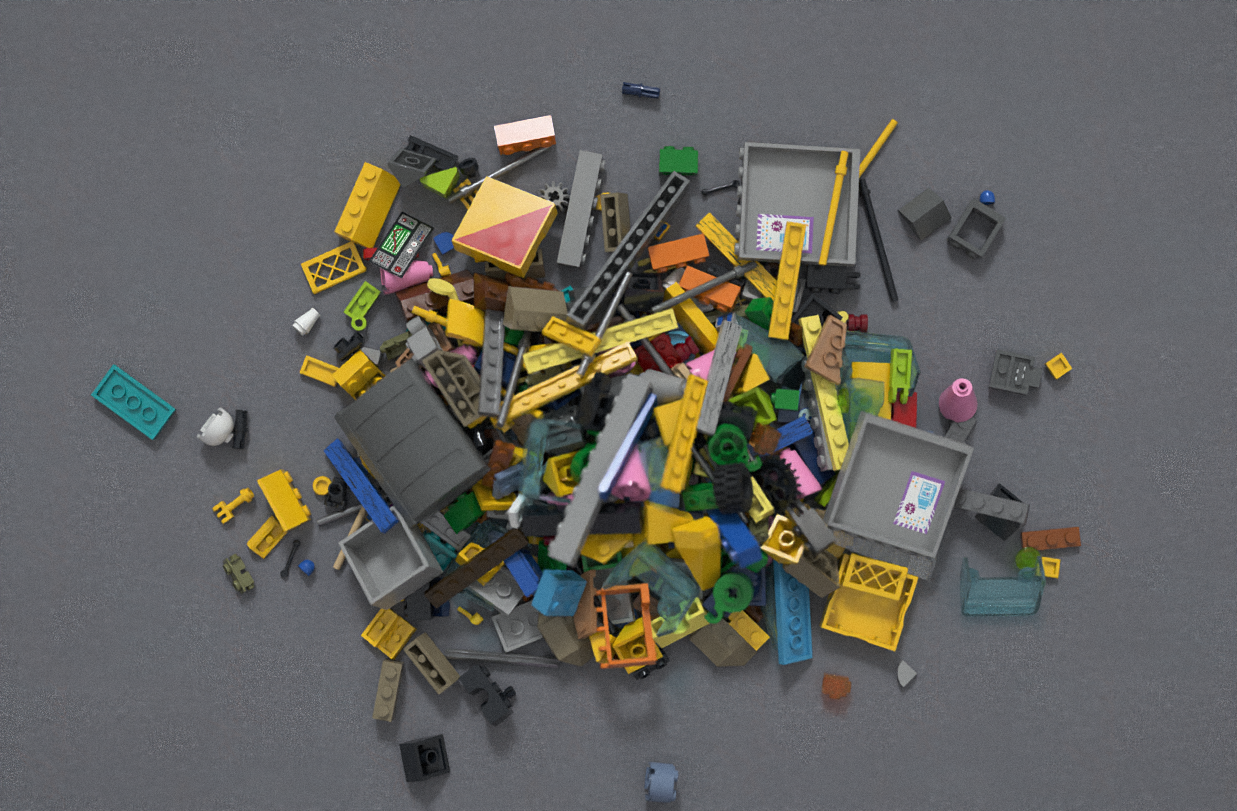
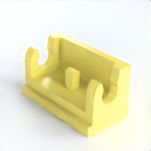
[748,476,774,524]

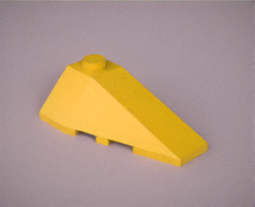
[672,516,720,591]

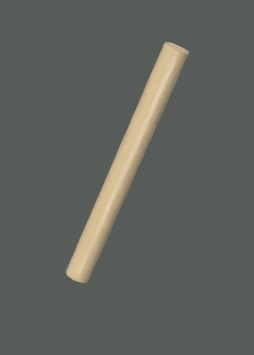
[333,506,367,570]

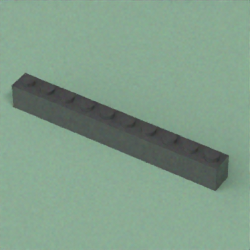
[566,171,690,331]

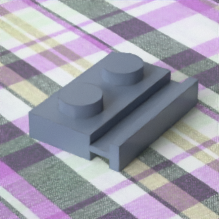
[492,460,530,500]

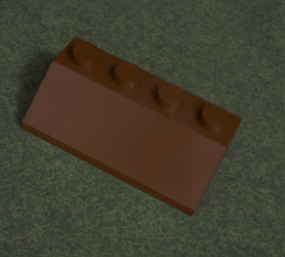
[395,269,474,323]

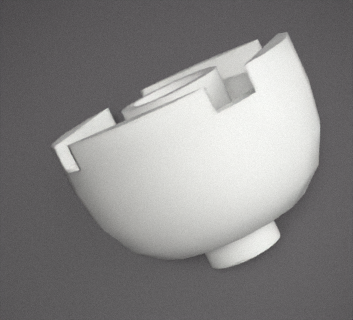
[197,407,234,446]

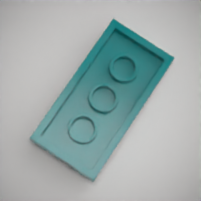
[91,364,177,440]

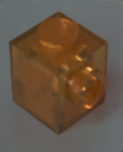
[749,422,782,455]
[821,672,851,700]

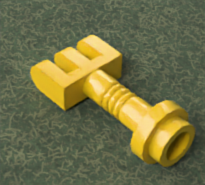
[212,488,254,524]

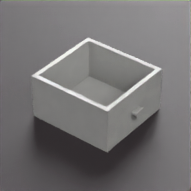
[339,506,443,610]

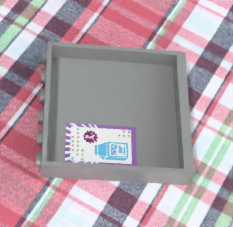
[734,142,860,267]
[823,411,974,559]

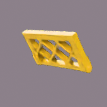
[301,242,367,295]
[842,553,908,601]

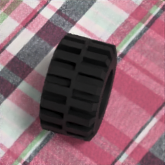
[713,463,753,514]

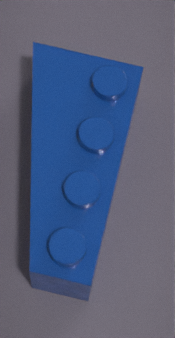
[706,508,763,569]

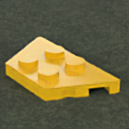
[580,499,634,564]

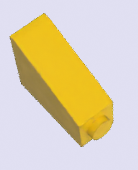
[643,500,695,545]

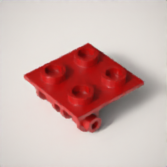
[633,332,685,373]

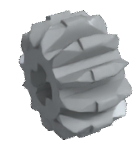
[538,181,570,212]

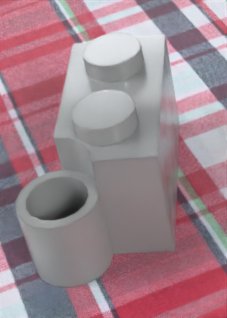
[406,315,443,368]

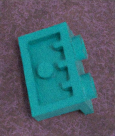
[423,530,458,571]

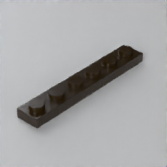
[424,528,529,609]

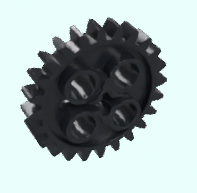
[749,454,802,518]

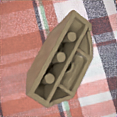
[422,350,481,427]
[689,599,757,667]
[537,611,595,667]

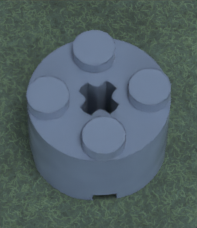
[644,762,678,803]

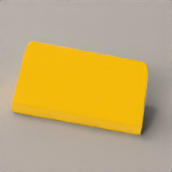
[247,515,288,559]

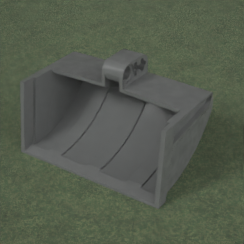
[334,358,491,528]

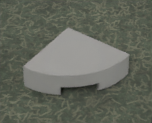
[897,660,917,687]

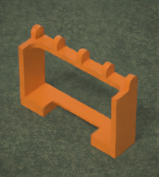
[593,583,656,669]

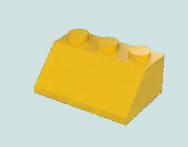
[257,469,311,532]

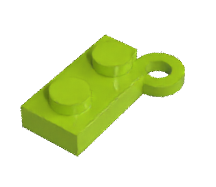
[344,281,382,331]

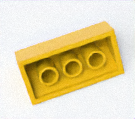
[334,162,401,248]

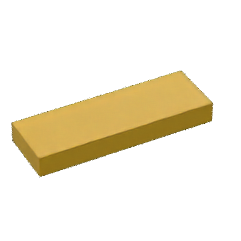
[542,316,602,357]

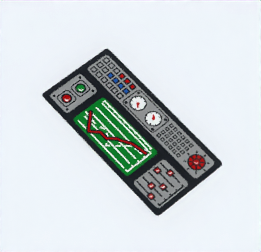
[369,212,434,278]

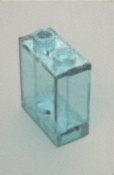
[637,436,669,493]

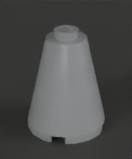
[639,369,687,407]

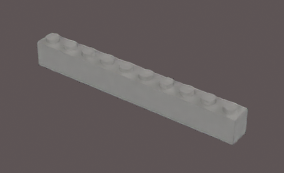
[548,373,653,567]

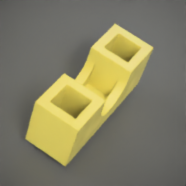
[651,597,710,648]

